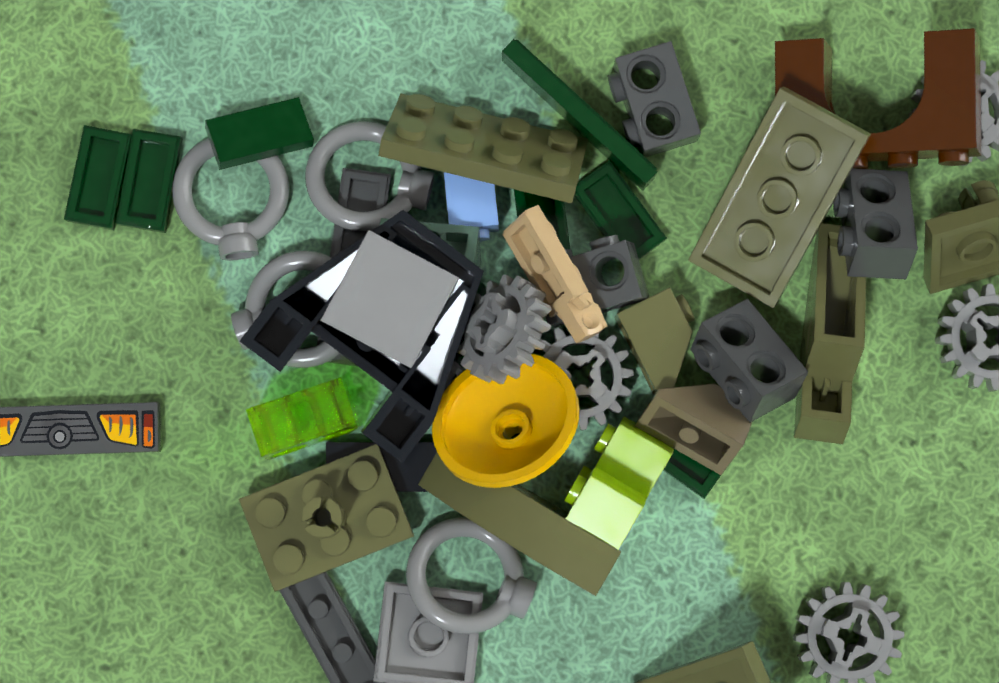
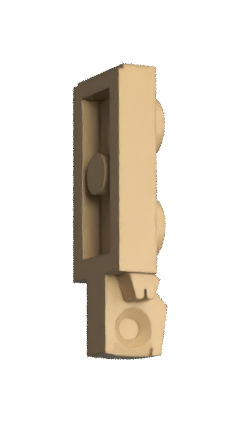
[502,205,607,344]

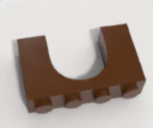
[775,28,981,169]

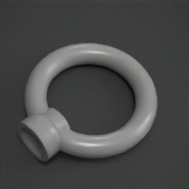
[305,121,435,231]
[172,138,289,261]
[231,251,340,368]
[406,517,537,634]

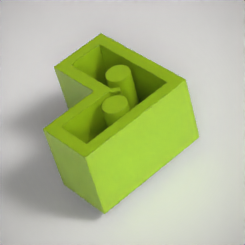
[564,416,674,550]

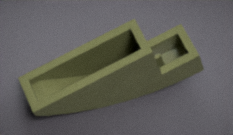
[794,223,866,444]
[418,452,621,596]

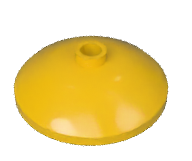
[432,354,580,488]

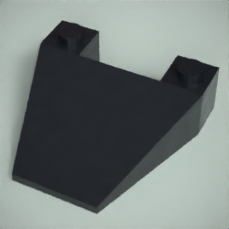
[239,210,484,463]

